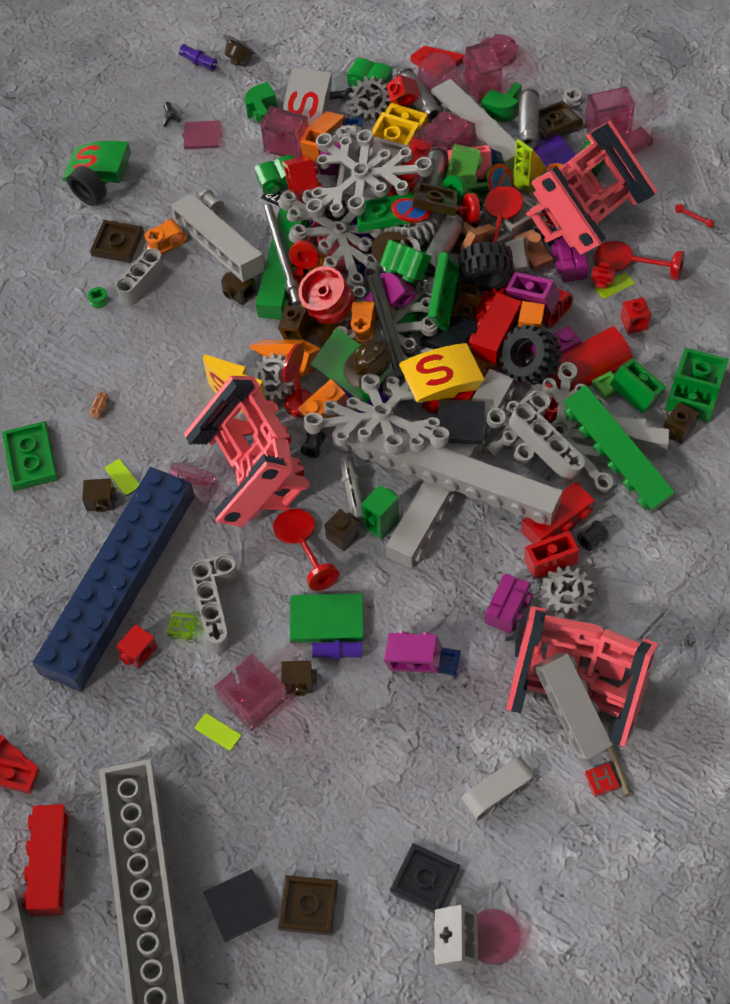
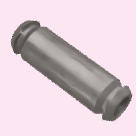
[396,68,441,122]
[519,88,539,149]
[423,147,447,187]
[425,214,464,275]

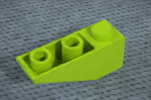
[513,139,546,194]

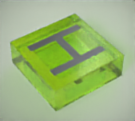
[167,611,197,640]

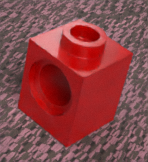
[386,75,421,107]
[620,297,651,335]
[116,624,158,669]

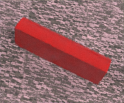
[545,325,632,392]

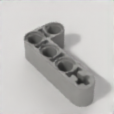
[509,391,585,481]
[191,555,238,653]

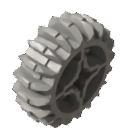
[384,213,441,247]

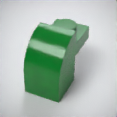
[245,81,277,130]
[481,82,522,122]

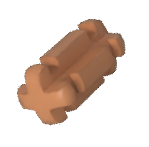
[89,392,109,419]

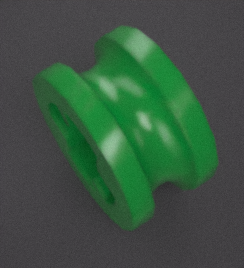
[88,287,108,308]

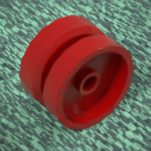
[298,266,355,324]

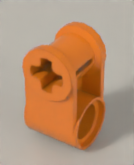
[145,219,187,255]
[351,301,377,344]

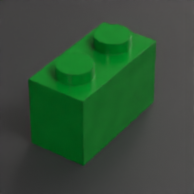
[609,358,667,414]
[361,485,399,540]

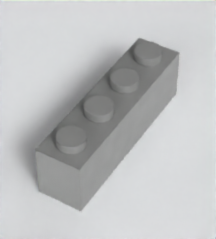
[533,652,612,760]
[0,888,44,1004]

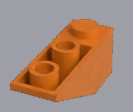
[299,111,345,162]
[250,339,321,377]

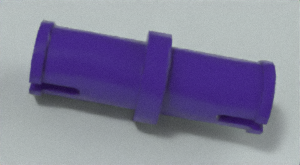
[179,44,218,71]
[312,640,362,660]

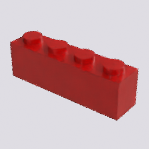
[22,804,69,917]

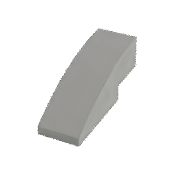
[613,417,669,457]

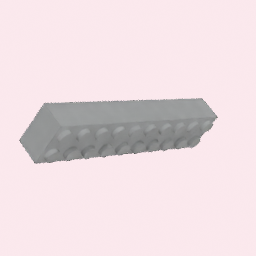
[99,759,188,1004]

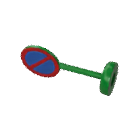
[442,163,514,205]

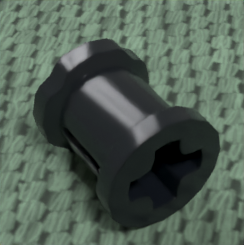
[300,430,326,458]
[577,520,609,551]

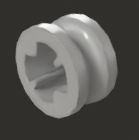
[563,88,582,108]

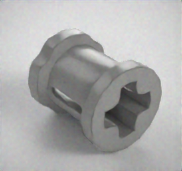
[197,189,224,215]

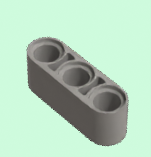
[116,248,164,305]
[461,757,537,821]

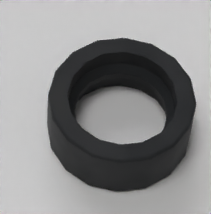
[67,165,107,206]

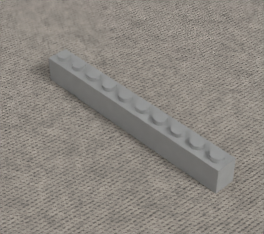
[386,369,516,569]
[332,421,562,525]

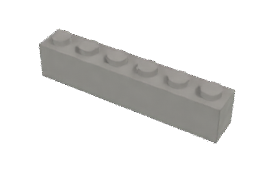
[431,78,516,171]
[171,194,265,282]

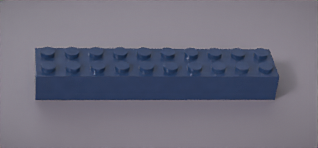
[32,467,195,692]

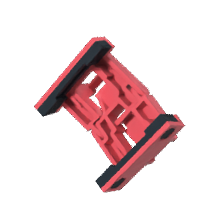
[526,120,658,255]
[184,376,310,527]
[506,606,659,747]

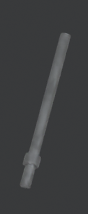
[264,204,301,306]

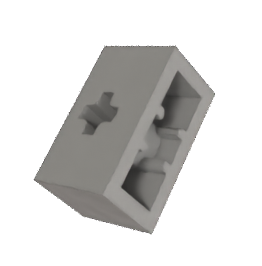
[434,905,478,970]

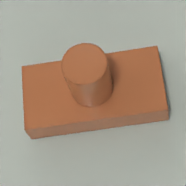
[460,222,496,250]
[514,229,553,271]

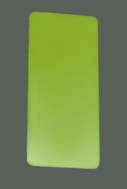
[594,272,635,299]
[104,459,139,495]
[194,713,241,751]

